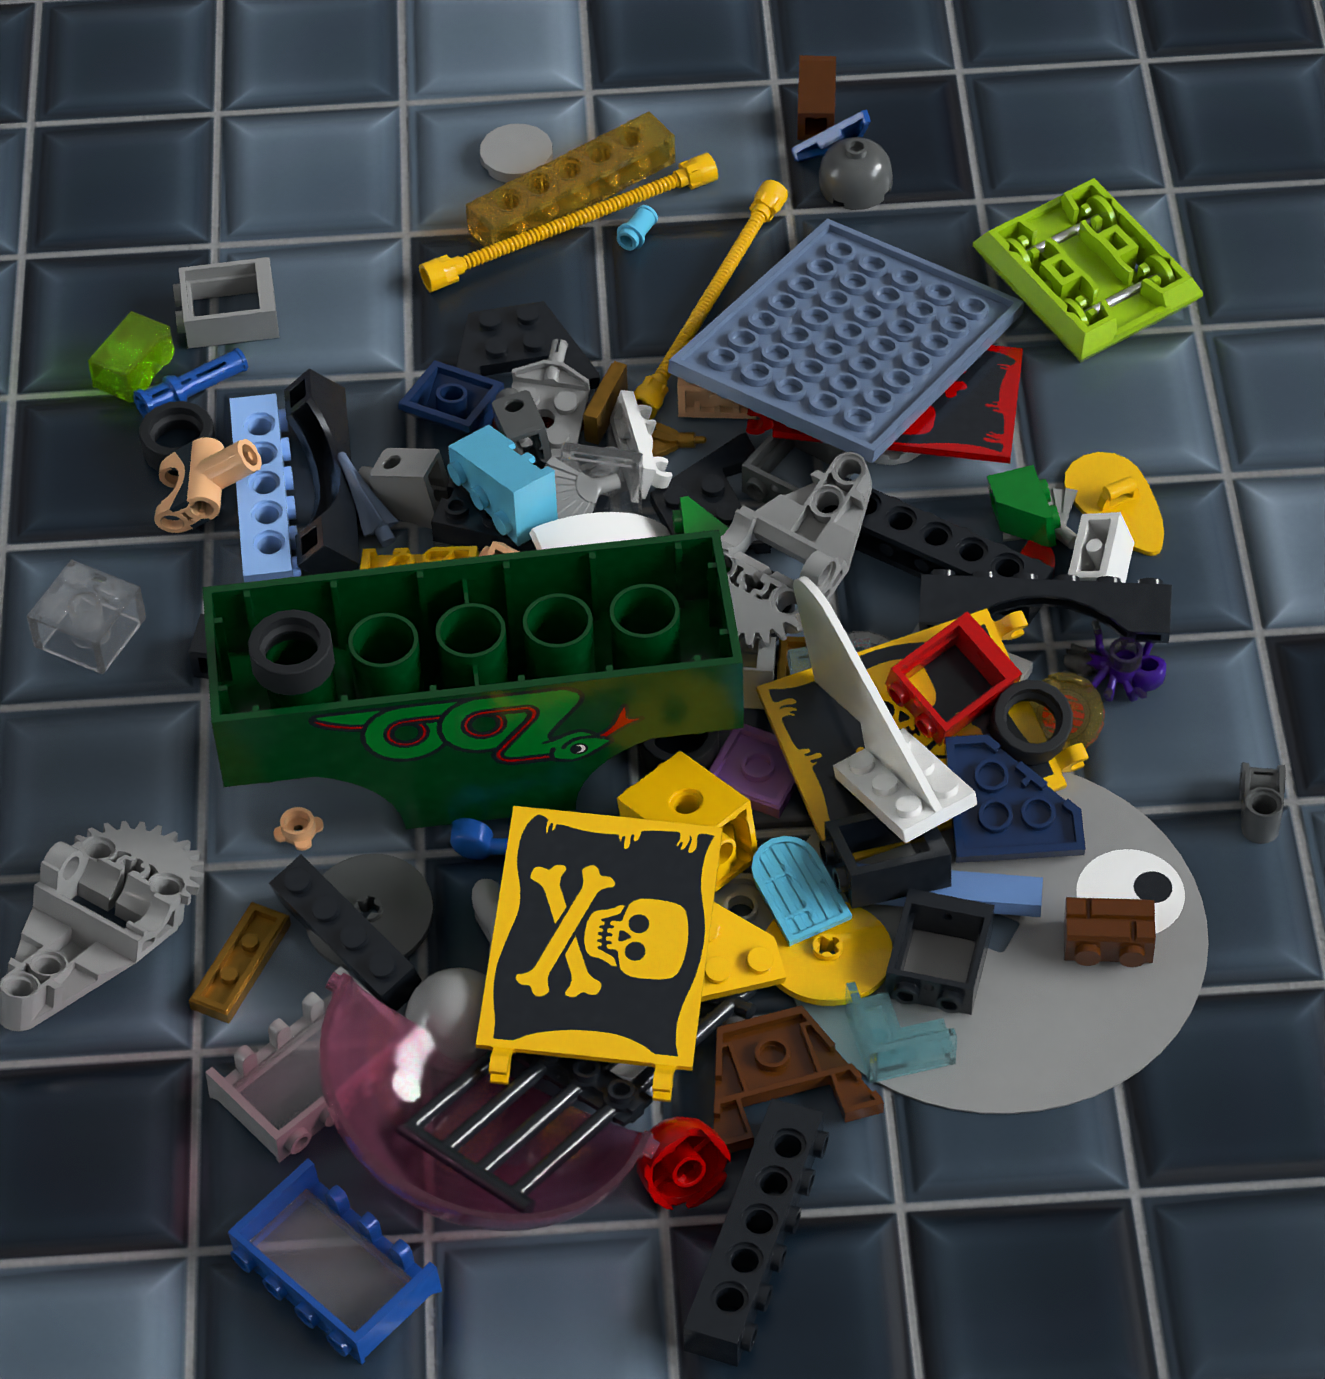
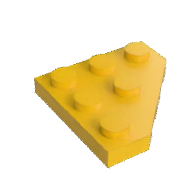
[701,902,787,1002]

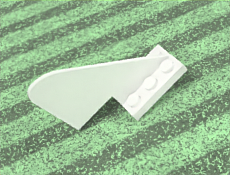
[793,576,977,843]

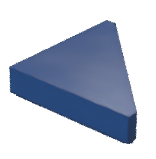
[791,109,871,162]

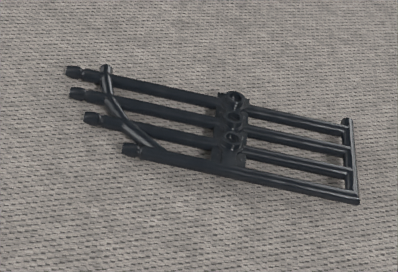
[395,988,762,1217]

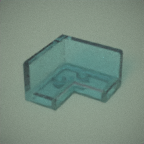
[845,981,957,1083]

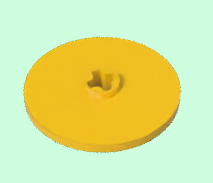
[766,902,893,1006]

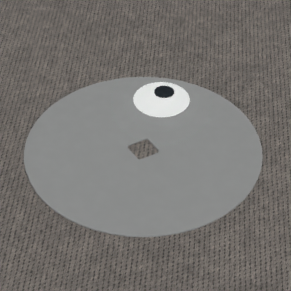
[793,772,1209,1114]

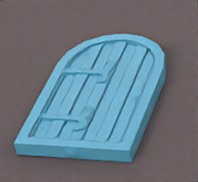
[751,836,852,947]

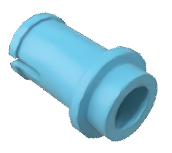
[617,205,658,251]

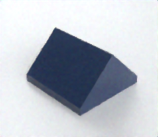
[398,360,504,435]

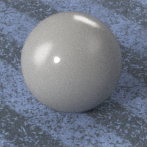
[405,967,488,1074]

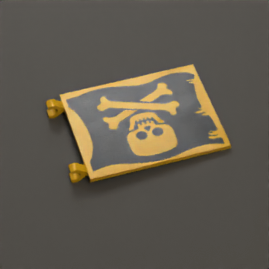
[756,608,1089,862]
[476,806,723,1102]

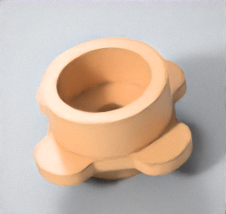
[273,807,324,851]

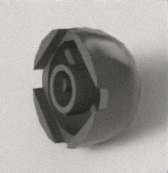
[819,137,893,210]

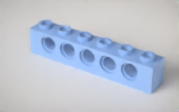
[229,393,302,582]

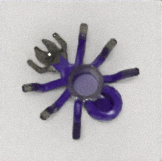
[1063,620,1166,702]

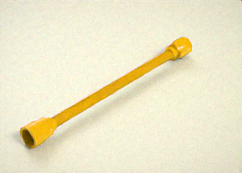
[419,152,718,293]
[634,180,788,419]

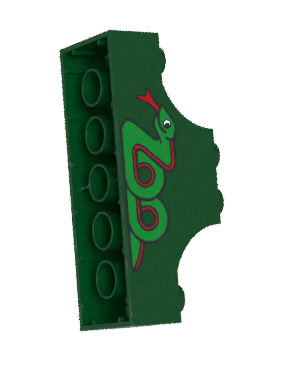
[202,530,744,829]

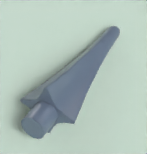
[338,452,399,547]

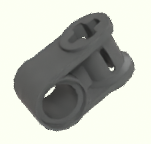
[1239,762,1286,844]

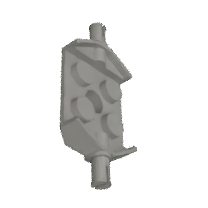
[511,339,590,460]

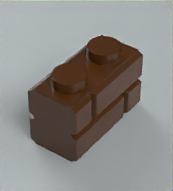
[1064,897,1156,967]

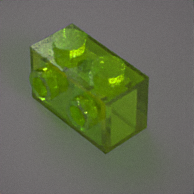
[88,311,175,403]

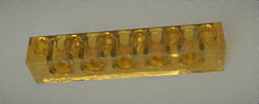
[466,111,676,248]

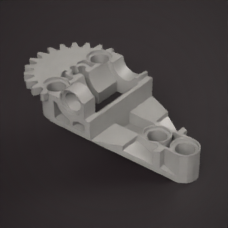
[721,452,872,649]
[0,821,204,1031]

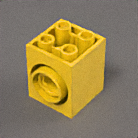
[617,751,758,893]

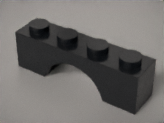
[269,854,422,1014]

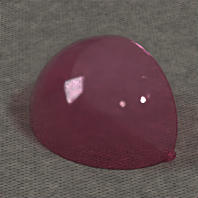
[318,972,660,1231]

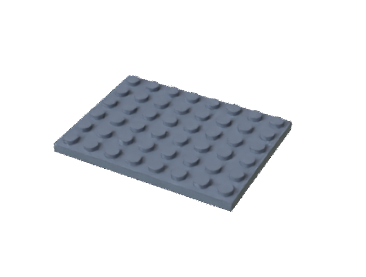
[668,218,1025,464]

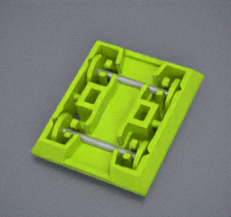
[973,178,1203,363]

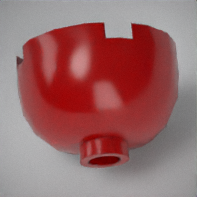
[637,1116,731,1210]

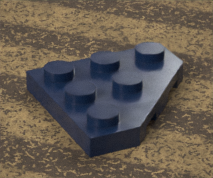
[944,734,1086,863]

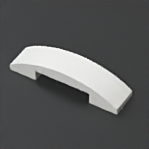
[529,512,670,550]

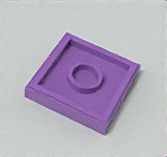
[709,724,797,819]

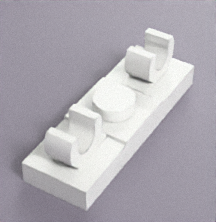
[609,390,673,499]

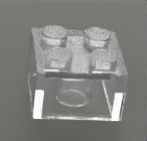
[27,559,146,674]

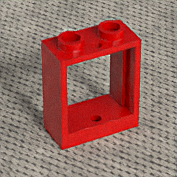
[885,611,1023,746]

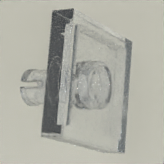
[561,442,643,516]

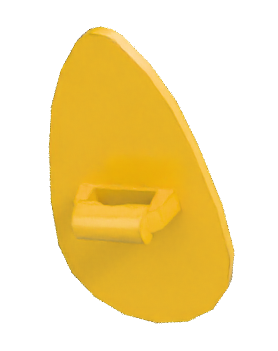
[1064,452,1164,556]

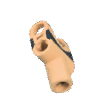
[154,437,262,533]

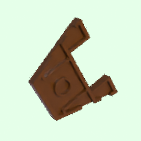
[713,1005,884,1153]

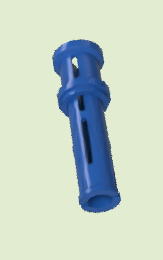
[133,348,248,418]

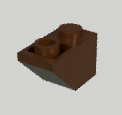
[797,55,836,140]

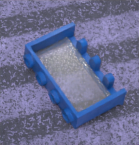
[228,1158,442,1364]

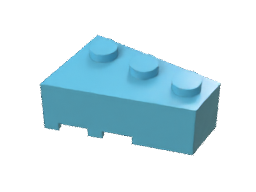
[447,425,558,546]

